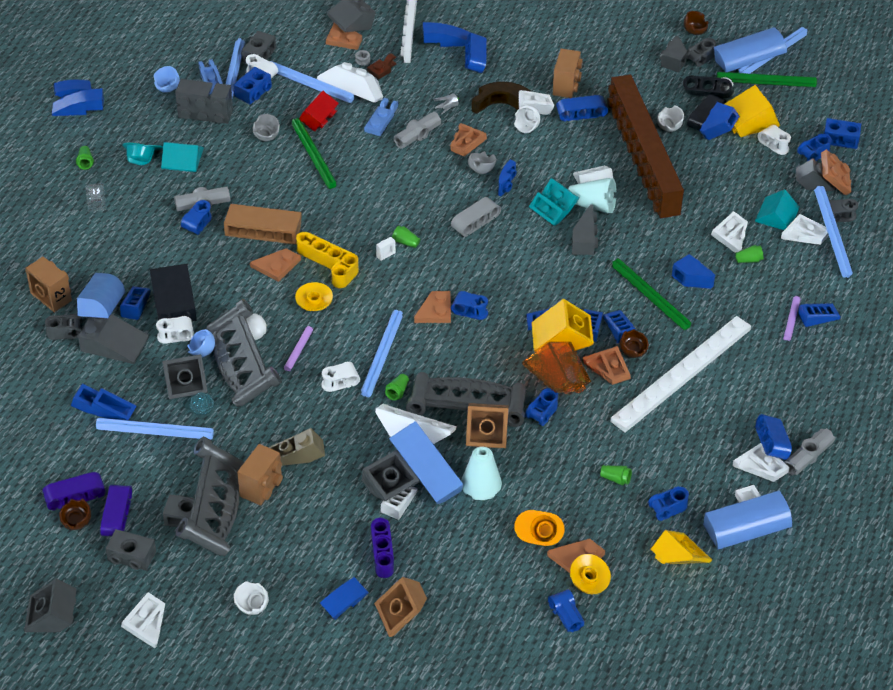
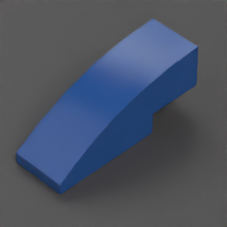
[423,22,470,47]
[52,88,104,116]
[71,384,136,420]

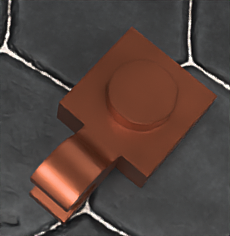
[367,53,396,79]

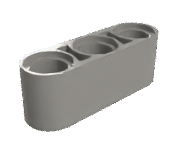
[451,197,501,237]

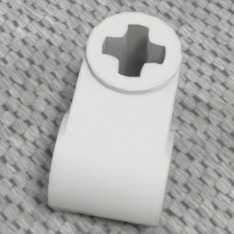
[246,54,278,78]
[758,125,791,155]
[156,316,194,344]
[322,362,360,392]

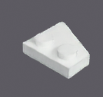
[711,211,748,252]
[781,214,829,245]
[733,443,790,482]
[121,592,165,648]

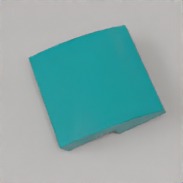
[529,178,579,226]

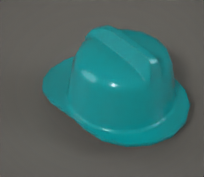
[122,143,163,165]

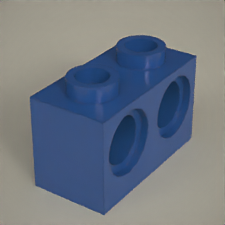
[233,67,272,104]
[824,118,861,149]

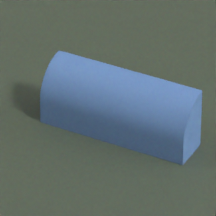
[714,27,787,72]
[77,273,125,318]
[389,421,463,504]
[703,490,792,550]

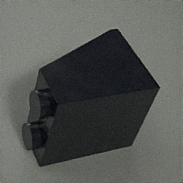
[150,264,197,326]

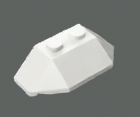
[317,62,383,102]
[375,404,457,444]

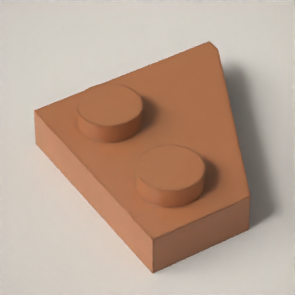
[326,23,362,50]
[450,123,487,157]
[250,248,301,282]
[414,291,451,323]
[583,346,631,385]
[547,539,605,573]

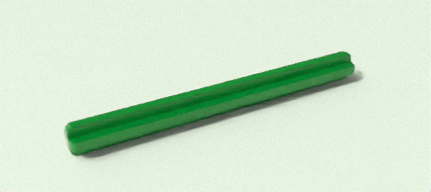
[716,72,817,87]
[292,118,337,189]
[612,258,691,330]

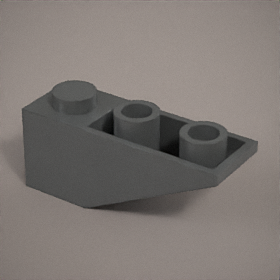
[571,204,598,255]

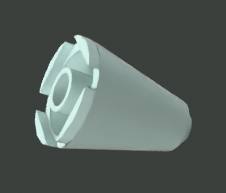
[569,178,616,214]
[461,447,502,500]

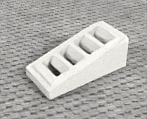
[381,486,418,520]

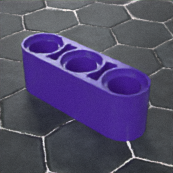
[43,472,106,511]
[100,485,132,537]
[371,518,394,578]

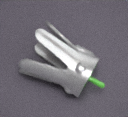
[434,93,459,115]

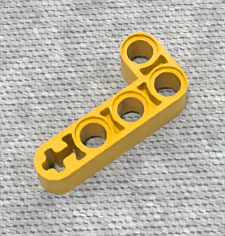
[296,232,359,288]

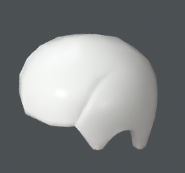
[514,105,540,133]
[657,105,684,132]
[246,313,267,340]
[234,581,269,615]

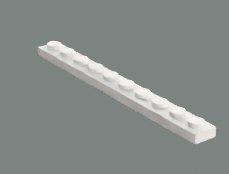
[610,316,751,432]

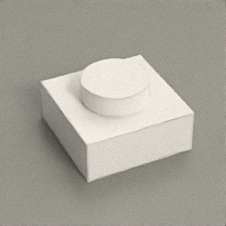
[376,237,396,261]
[735,485,761,503]

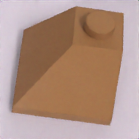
[374,577,427,637]

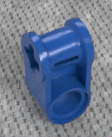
[797,134,831,162]
[181,200,212,235]
[451,291,488,320]
[525,388,558,426]
[648,486,689,521]

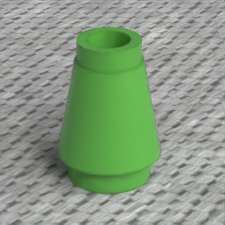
[76,146,94,170]
[392,226,420,248]
[735,245,764,263]
[385,374,409,401]
[600,465,632,486]

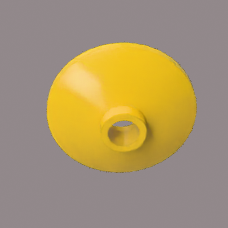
[295,282,333,311]
[570,554,611,594]

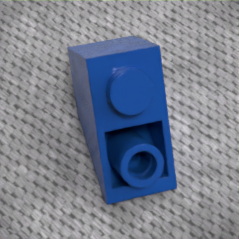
[700,102,740,140]
[672,254,715,289]

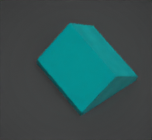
[161,142,204,172]
[755,189,800,230]

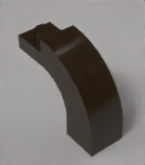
[471,81,532,114]

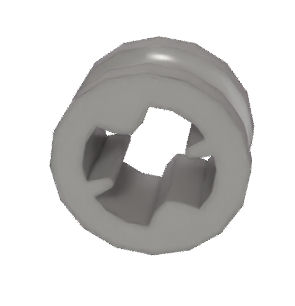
[355,50,370,66]

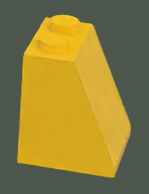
[725,85,780,137]
[531,299,594,358]

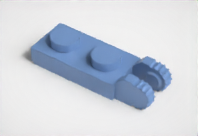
[198,59,223,94]
[364,98,398,136]

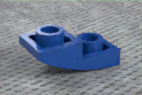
[53,80,91,98]
[498,159,517,196]
[320,577,368,620]

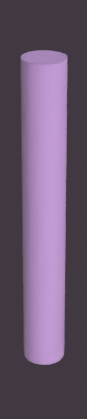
[784,296,801,341]
[284,326,313,371]

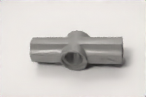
[394,112,441,149]
[174,187,230,211]
[784,428,835,475]

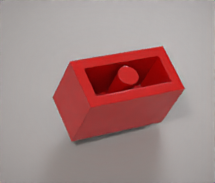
[299,91,339,131]

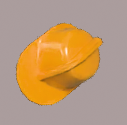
[514,510,564,546]

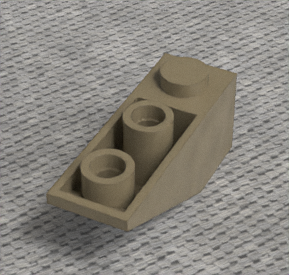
[268,428,325,466]

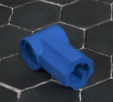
[548,589,584,632]

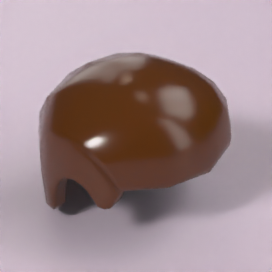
[684,11,709,35]
[620,329,649,358]
[59,499,91,530]

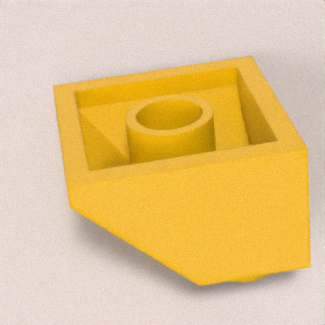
[651,530,712,564]

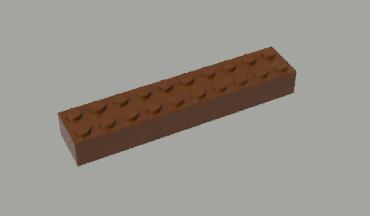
[607,74,684,218]

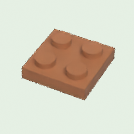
[821,149,851,195]

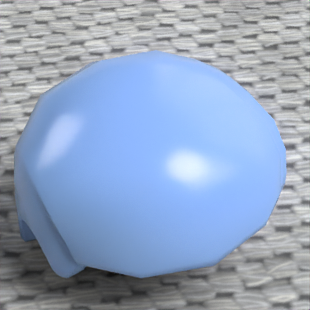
[154,66,180,93]
[187,329,215,358]

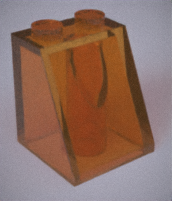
[522,342,591,394]

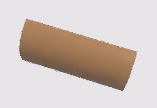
[224,204,302,244]

